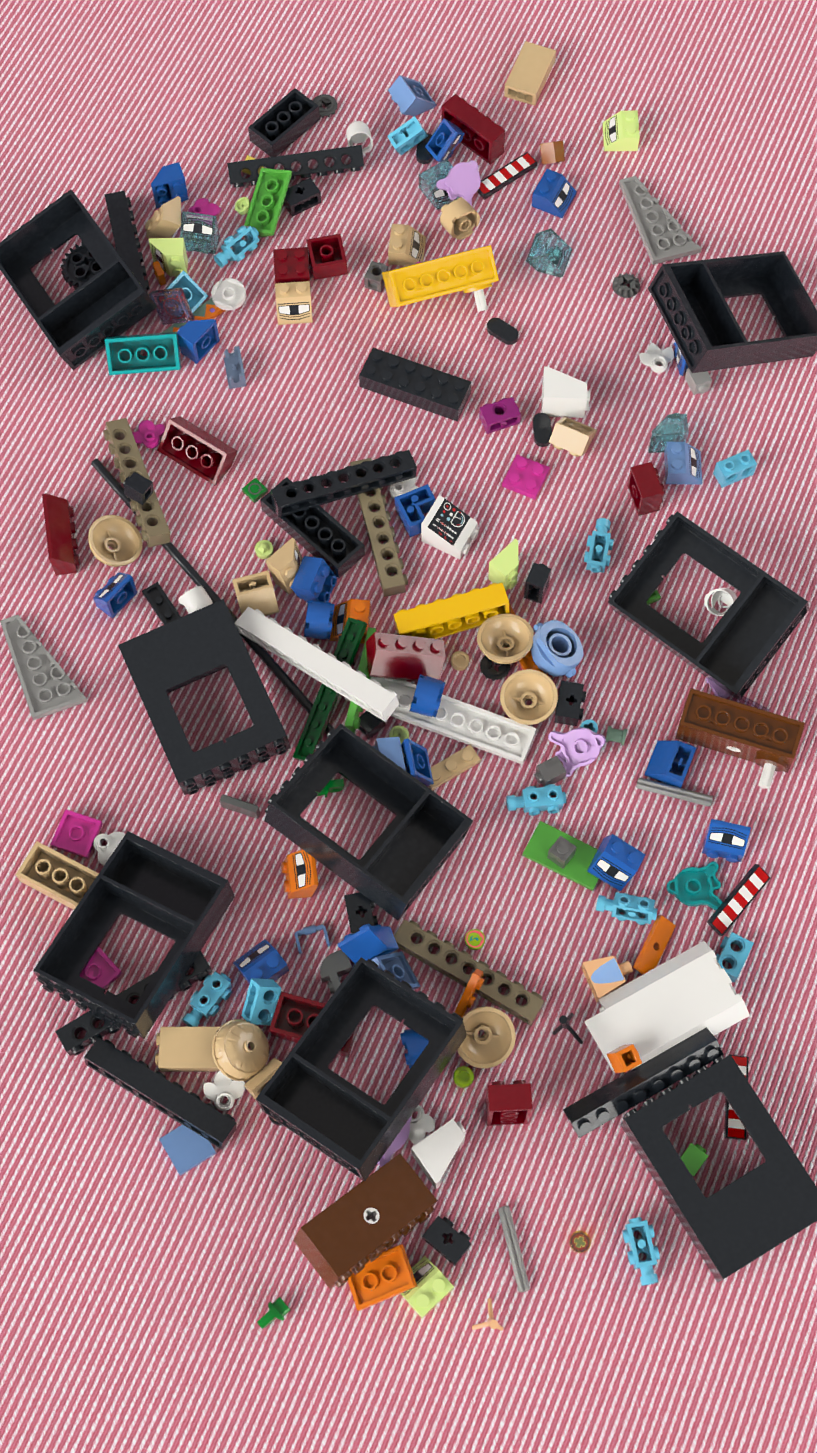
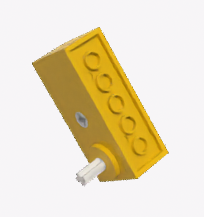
[382,245,499,312]

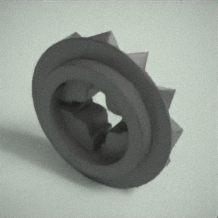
[312,94,337,118]
[612,272,640,298]

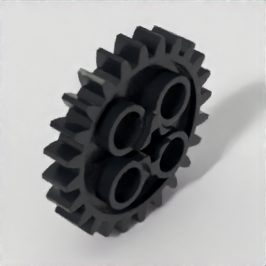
[61,242,102,290]

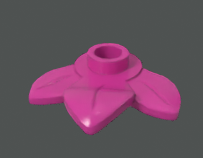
[188,198,221,225]
[132,420,165,448]

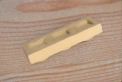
[429,744,481,790]

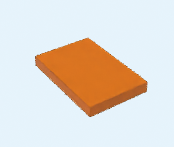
[348,1244,417,1311]

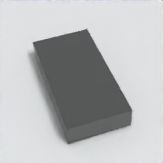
[220,794,260,819]

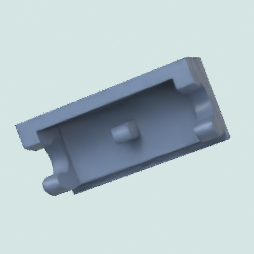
[224,346,247,389]

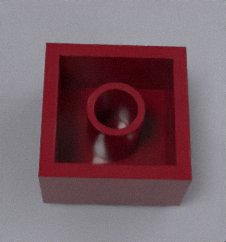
[306,234,348,280]
[273,247,311,289]
[627,462,665,516]

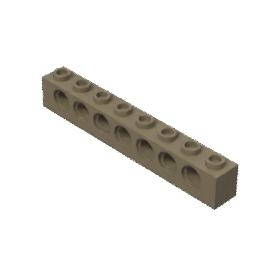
[103,418,170,548]
[350,458,408,597]
[394,919,544,1026]

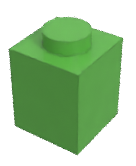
[680,1143,708,1177]

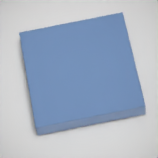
[159,1125,216,1176]

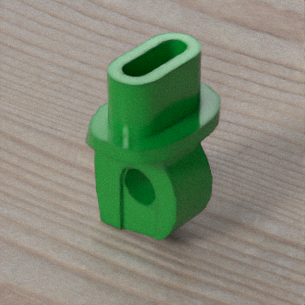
[316,779,344,798]
[257,1297,290,1329]

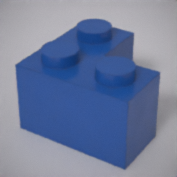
[394,484,436,537]

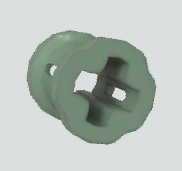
[606,725,627,746]

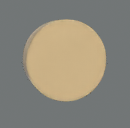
[450,651,469,671]

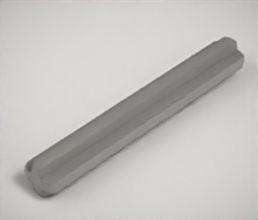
[636,778,713,807]
[498,1206,530,1292]

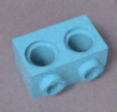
[387,116,428,155]
[713,449,757,488]
[716,932,754,983]
[241,978,281,1025]

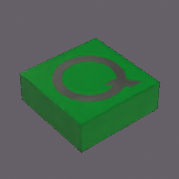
[242,478,268,503]

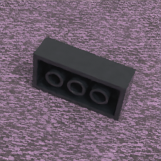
[248,88,320,157]

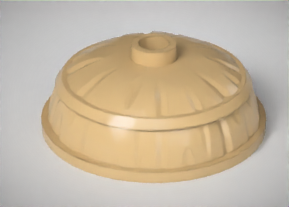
[88,515,142,567]
[477,614,534,664]
[500,669,558,725]
[457,1006,516,1068]
[212,1019,269,1081]

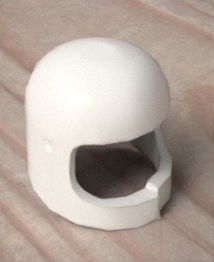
[346,121,373,154]
[178,586,213,614]
[704,588,737,616]

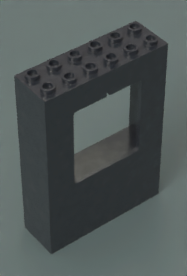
[0,189,158,370]
[648,251,817,373]
[608,511,809,701]
[118,599,291,795]
[264,724,473,920]
[33,831,235,1039]
[256,957,467,1182]
[621,1055,817,1282]

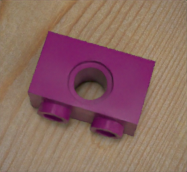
[479,397,521,434]

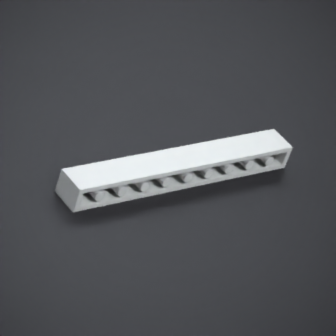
[235,606,399,722]

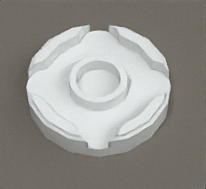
[211,278,246,311]

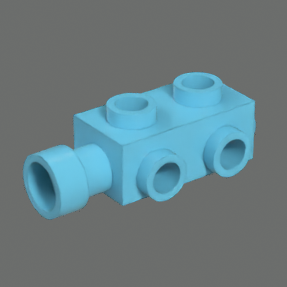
[214,225,260,268]
[584,518,614,573]
[506,784,566,816]
[596,892,658,925]
[182,971,233,1027]
[622,1217,660,1286]

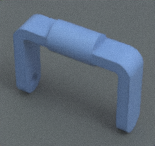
[295,925,330,954]

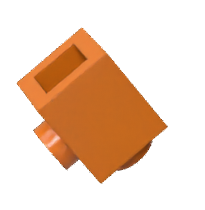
[607,1044,642,1073]

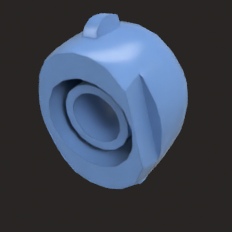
[531,620,584,678]

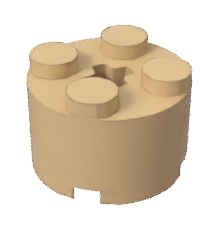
[440,197,480,240]

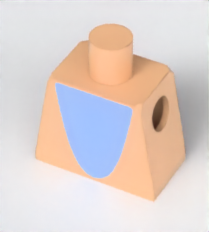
[581,956,633,1002]

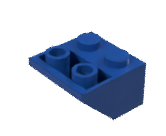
[151,162,189,209]
[291,556,337,602]
[644,741,696,788]
[338,924,399,964]

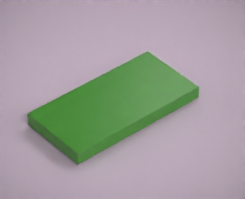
[522,821,599,891]

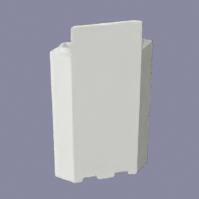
[584,941,750,1073]

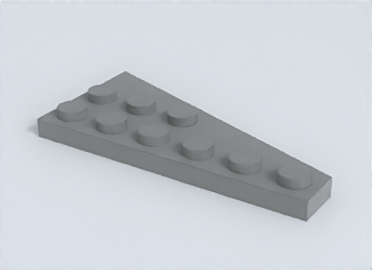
[619,176,702,265]
[0,615,88,720]

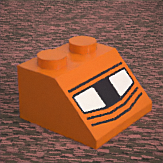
[330,599,371,644]
[281,850,318,899]

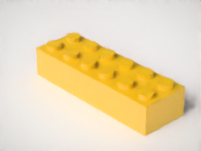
[393,583,510,639]

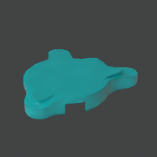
[666,861,723,910]

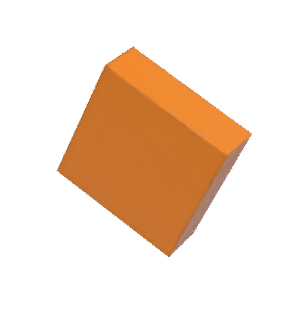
[152,261,167,286]

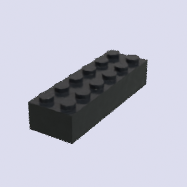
[359,348,471,422]
[260,477,365,578]

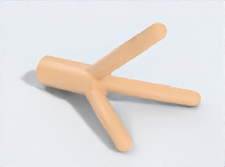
[472,1298,503,1331]

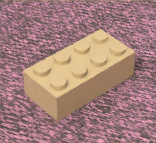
[15,841,99,910]

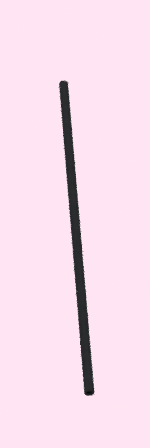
[91,459,333,734]

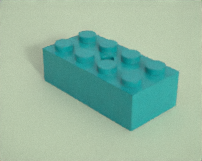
[105,332,181,375]

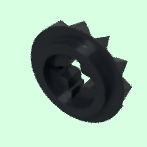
[480,656,510,681]

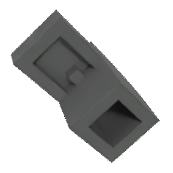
[320,950,352,994]

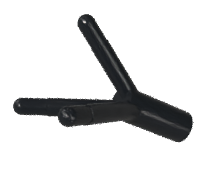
[552,1013,583,1044]

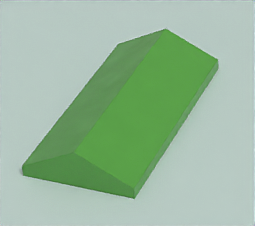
[244,168,292,237]

